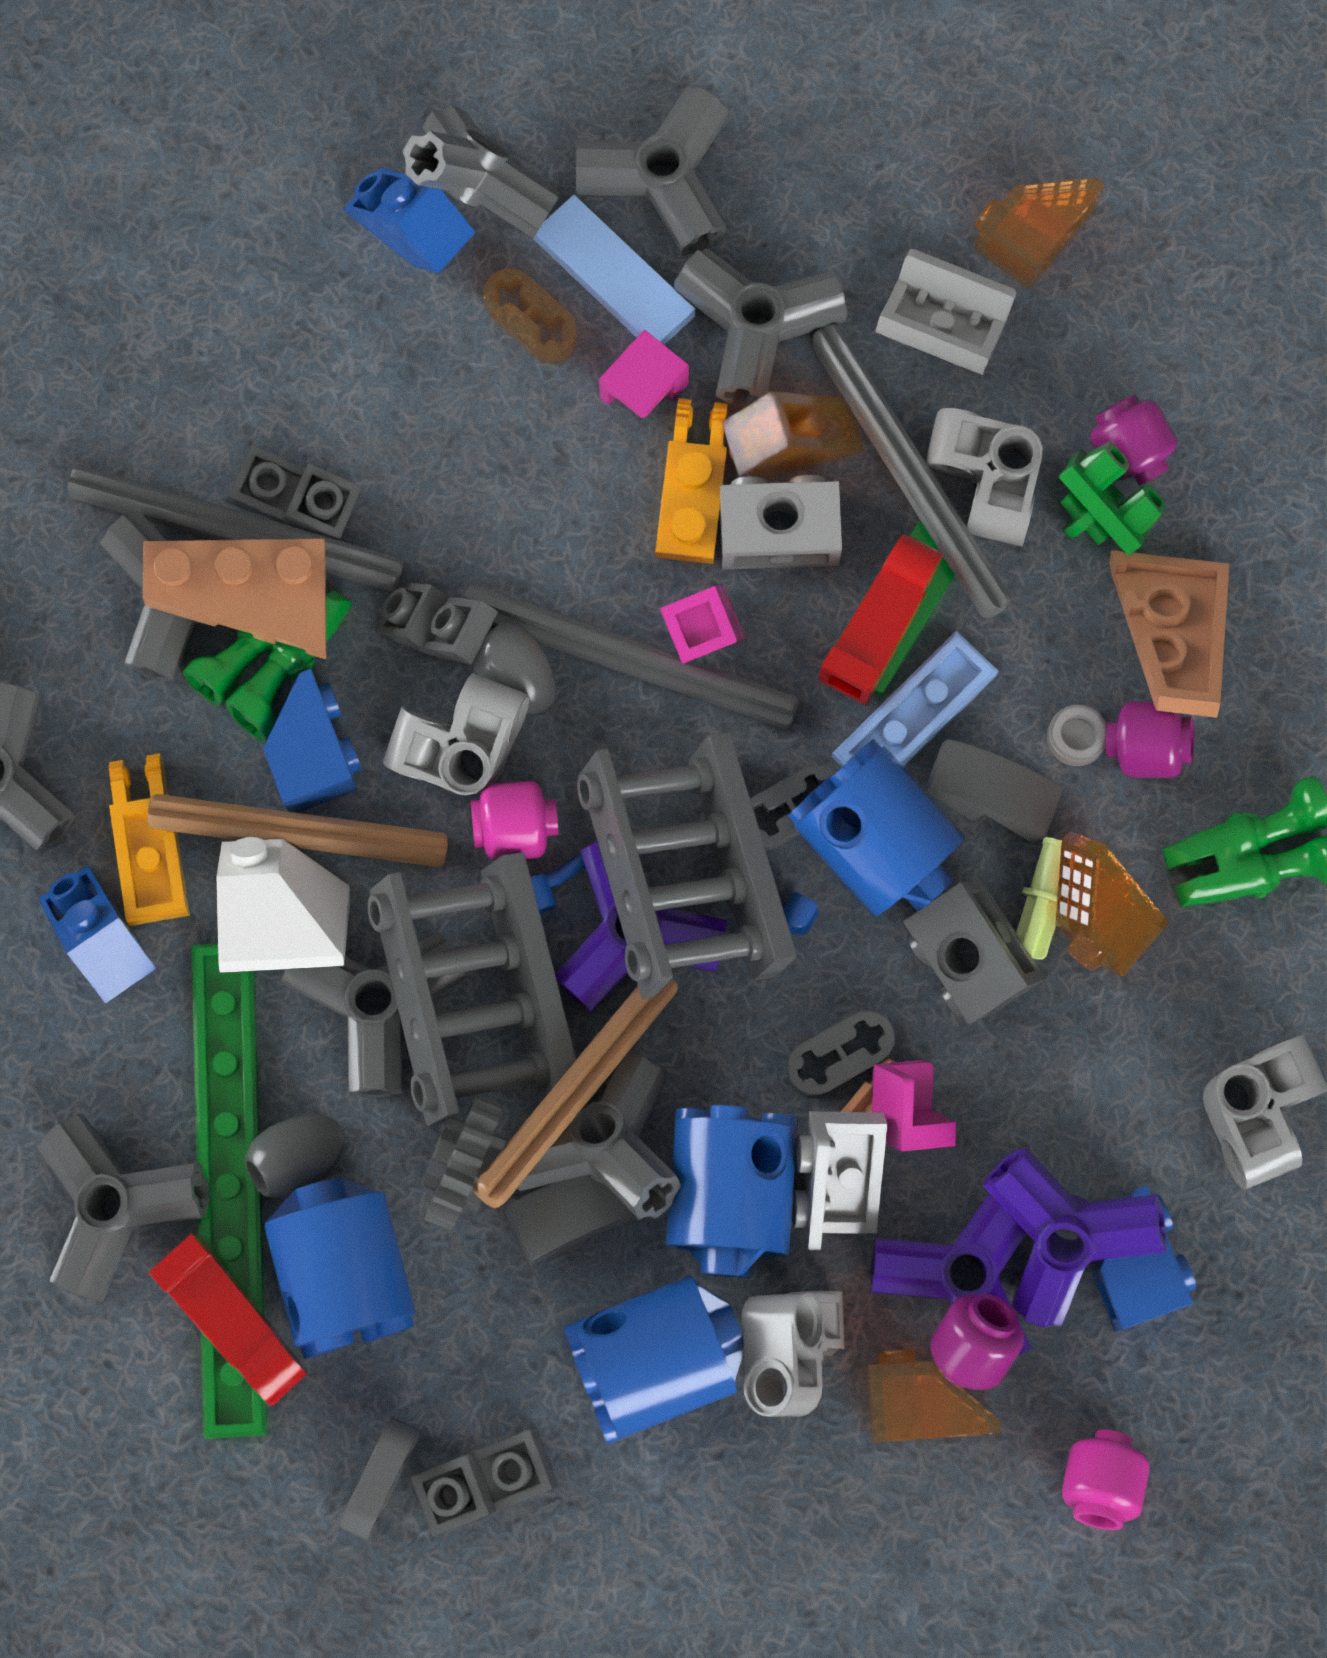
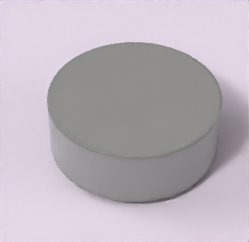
[1047,705,1107,766]

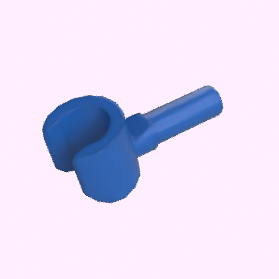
[530,853,585,914]
[731,892,819,935]

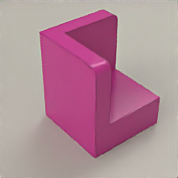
[599,329,689,418]
[660,584,745,664]
[872,1060,956,1152]

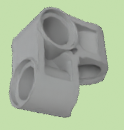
[925,408,1043,547]
[382,673,530,796]
[1203,1034,1327,1190]
[741,1291,844,1417]

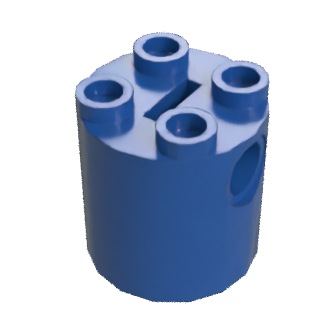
[787,738,965,917]
[666,1105,798,1278]
[264,1178,416,1359]
[563,1275,744,1445]

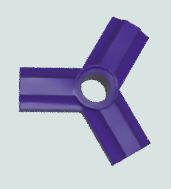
[555,841,728,1014]
[984,1147,1167,1328]
[870,1192,1032,1355]

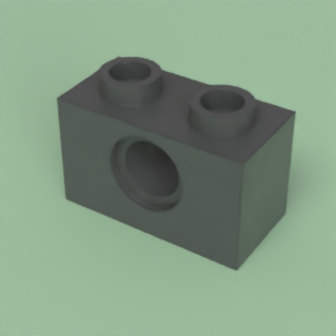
[903,877,1046,1025]

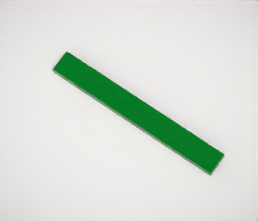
[191,944,268,1439]

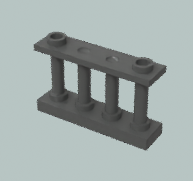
[577,733,797,1000]
[368,852,576,1127]

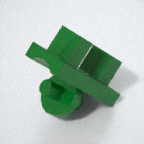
[1058,441,1166,556]

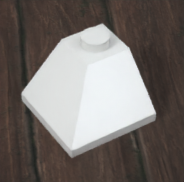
[217,837,350,972]

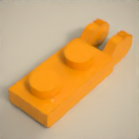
[655,398,728,564]
[109,753,190,926]

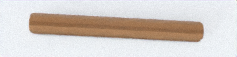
[147,794,448,867]
[473,978,678,1209]

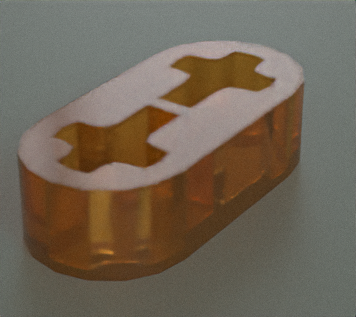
[483,268,578,363]

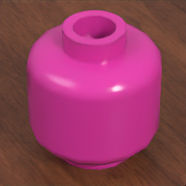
[471,780,559,861]
[1062,1430,1150,1530]

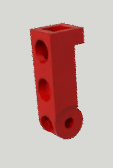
[818,533,944,706]
[148,1233,308,1406]

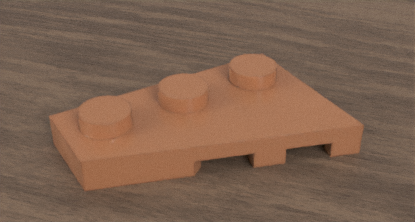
[143,539,327,660]
[1109,550,1230,718]

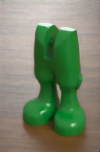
[182,590,353,743]
[1161,776,1327,908]

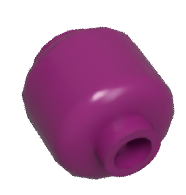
[1090,394,1178,486]
[1106,701,1195,778]
[930,1294,1024,1390]

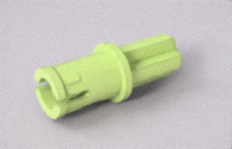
[1016,837,1081,960]

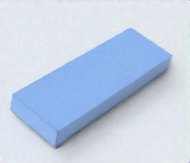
[533,194,695,345]
[831,631,999,767]

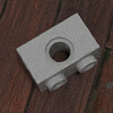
[720,475,842,570]

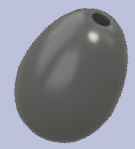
[471,621,557,715]
[245,1115,345,1199]

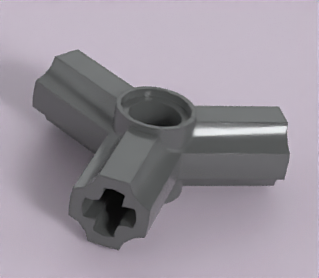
[576,86,729,256]
[402,105,561,238]
[674,248,848,410]
[99,510,197,682]
[0,682,76,854]
[281,932,467,1097]
[506,1052,681,1219]
[37,1114,210,1302]

